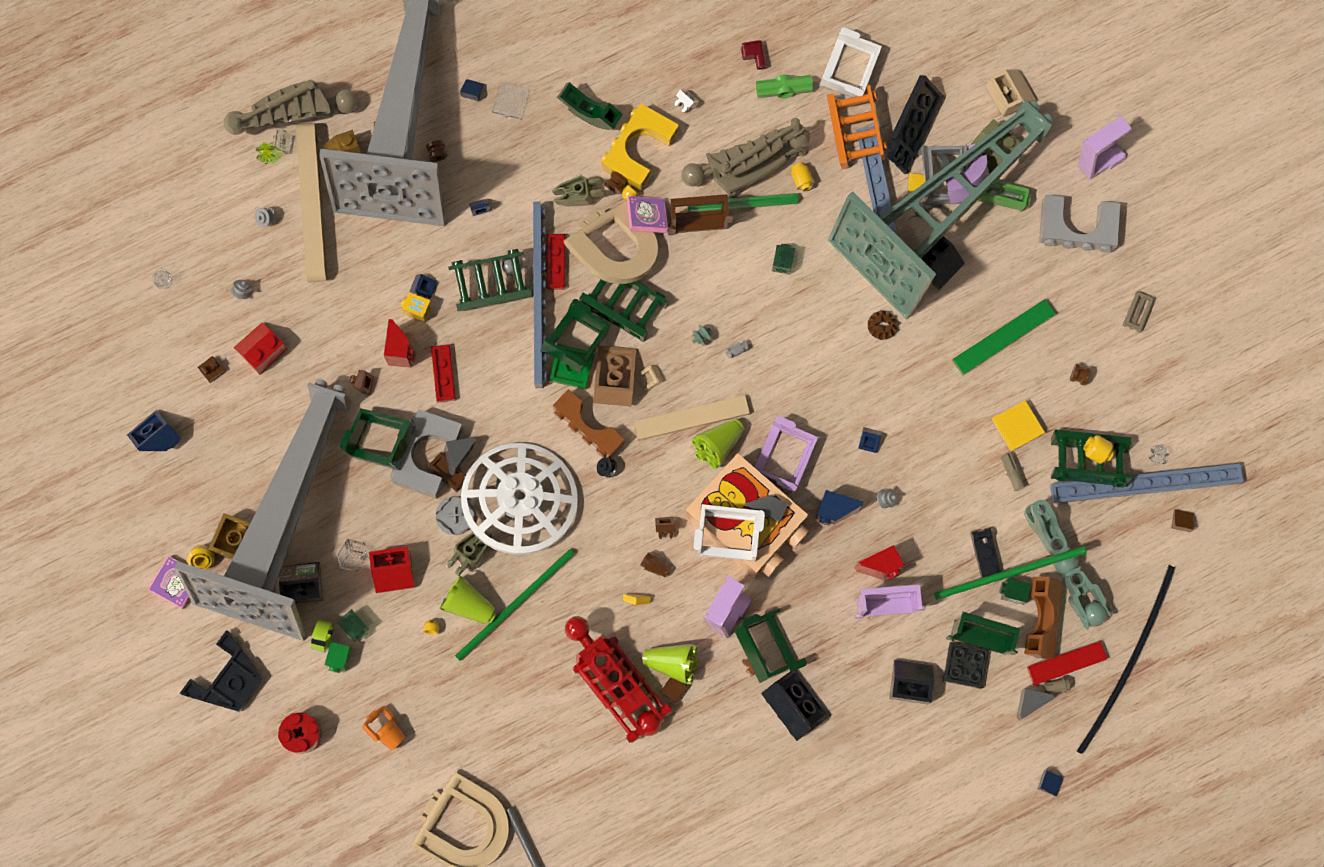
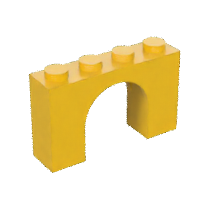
[601,103,679,191]

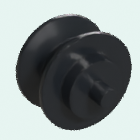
[596,457,617,478]

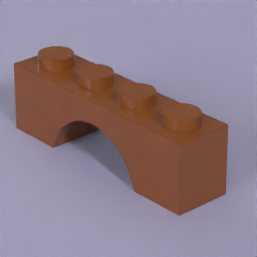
[553,389,625,459]
[1024,577,1063,659]

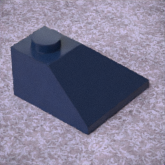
[127,410,181,451]
[815,490,863,525]

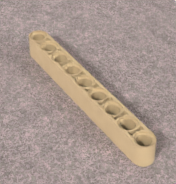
[296,122,327,283]

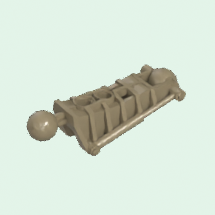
[224,80,358,135]
[681,118,810,198]

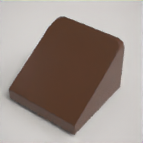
[1171,510,1194,532]

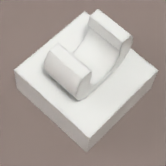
[675,90,699,113]

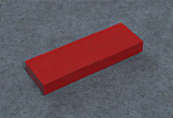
[546,234,565,290]
[431,344,456,403]

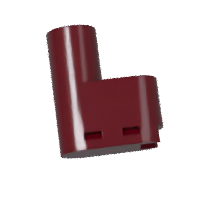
[741,40,767,70]

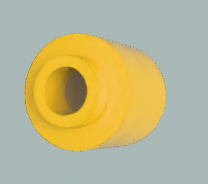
[791,162,814,192]

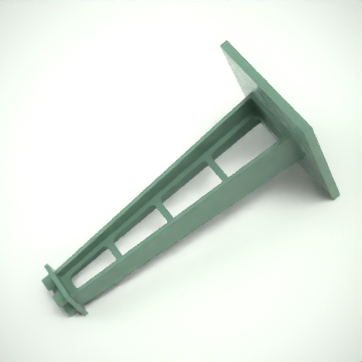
[828,100,1053,319]

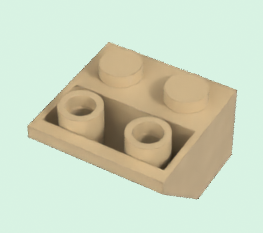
[986,69,1036,117]

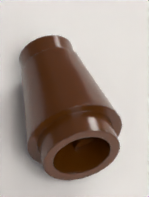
[640,552,670,578]

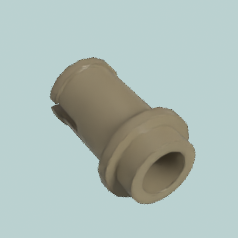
[1044,677,1070,694]

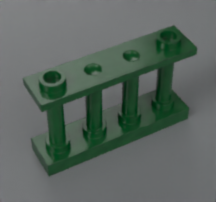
[448,249,532,311]
[579,279,668,342]
[1051,429,1132,488]

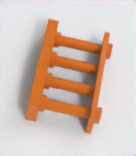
[827,85,887,170]

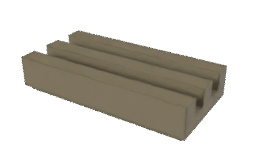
[1122,291,1155,333]

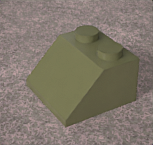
[967,119,1021,173]

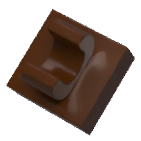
[197,356,225,383]
[349,370,374,394]
[655,517,676,539]

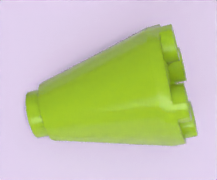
[691,419,744,470]
[643,644,699,685]

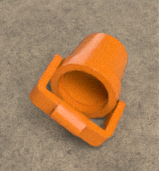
[362,706,406,751]

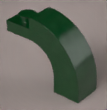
[557,82,623,130]

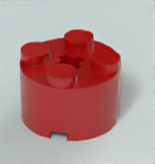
[278,712,322,754]

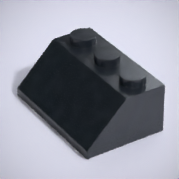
[761,670,831,741]

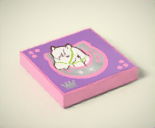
[627,196,668,233]
[148,556,189,609]

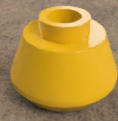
[187,545,214,570]

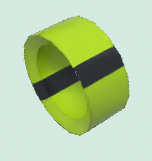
[311,619,334,653]

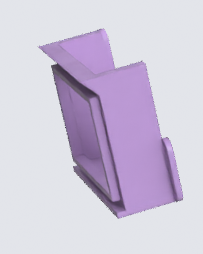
[1078,114,1132,180]
[754,416,818,493]
[703,575,753,638]
[854,584,926,619]

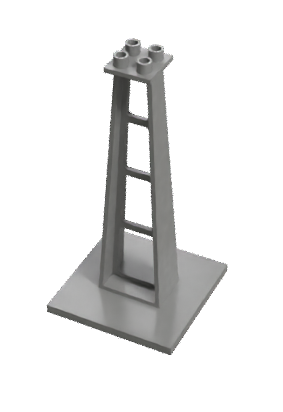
[319,0,445,226]
[174,379,348,641]

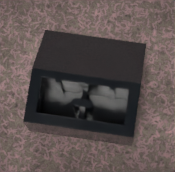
[922,236,965,290]
[889,660,934,705]

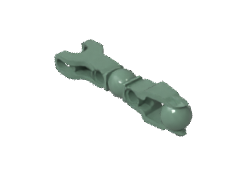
[1024,500,1112,630]

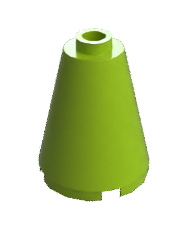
[440,575,496,624]

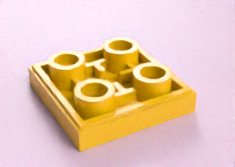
[991,400,1045,452]

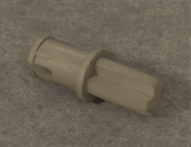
[1001,453,1026,491]

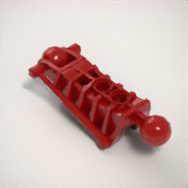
[565,616,672,743]

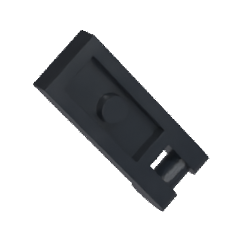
[970,528,1002,582]

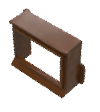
[668,194,733,235]

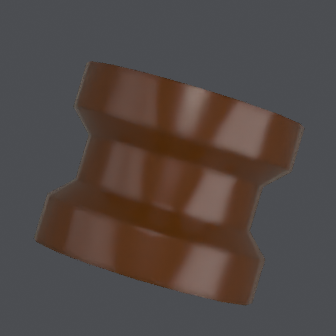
[426,140,448,162]
[605,171,628,194]
[1070,363,1091,386]

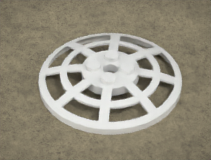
[461,443,578,555]

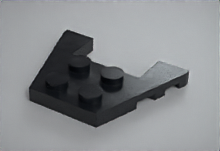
[180,630,264,712]

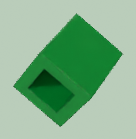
[324,642,352,674]

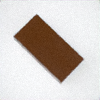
[428,452,466,492]

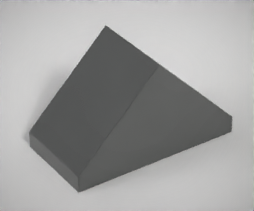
[444,437,476,476]
[1017,688,1055,720]

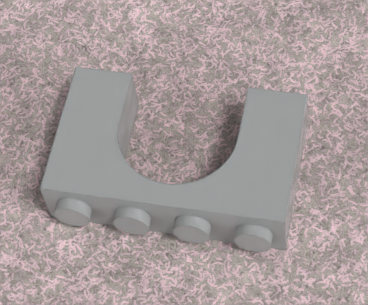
[1039,195,1120,253]
[390,409,463,499]

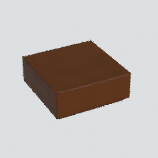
[660,677,688,703]

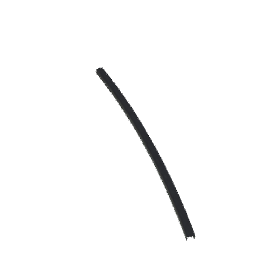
[1076,565,1175,754]

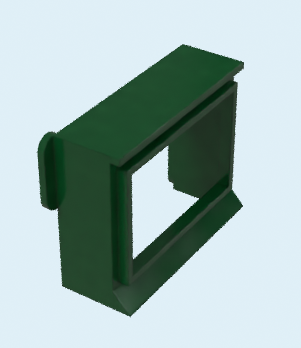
[540,299,611,374]
[339,408,416,471]
[734,609,807,683]
[946,612,1020,655]

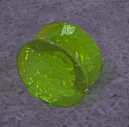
[255,142,275,164]

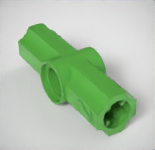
[756,74,813,98]

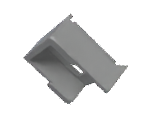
[918,145,968,209]

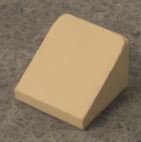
[636,365,665,391]

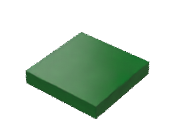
[549,344,595,390]

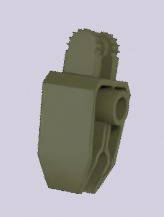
[552,175,605,207]
[446,532,492,576]

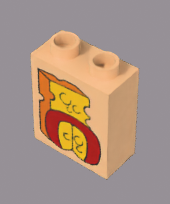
[685,453,809,578]

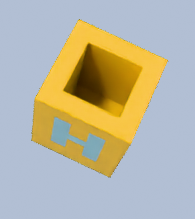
[401,292,432,323]

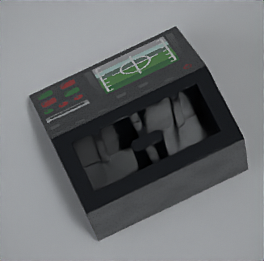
[279,562,323,604]

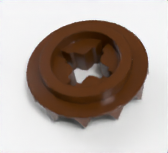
[867,310,898,340]

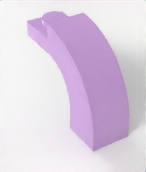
[946,144,989,204]

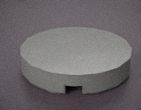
[436,497,474,535]

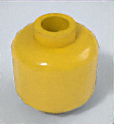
[1083,435,1114,464]

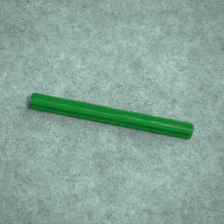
[688,193,798,212]

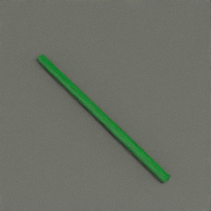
[934,546,1087,600]
[455,549,575,661]

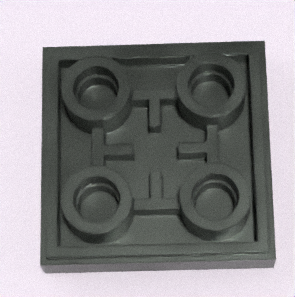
[943,642,989,689]

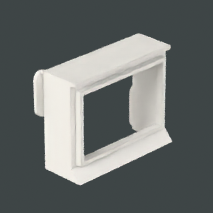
[819,28,882,97]
[693,504,765,562]

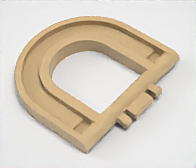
[564,201,658,284]
[411,772,509,867]

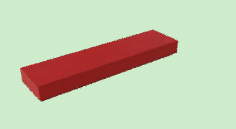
[1026,641,1108,686]

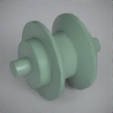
[692,325,712,346]

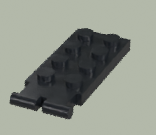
[884,75,944,174]

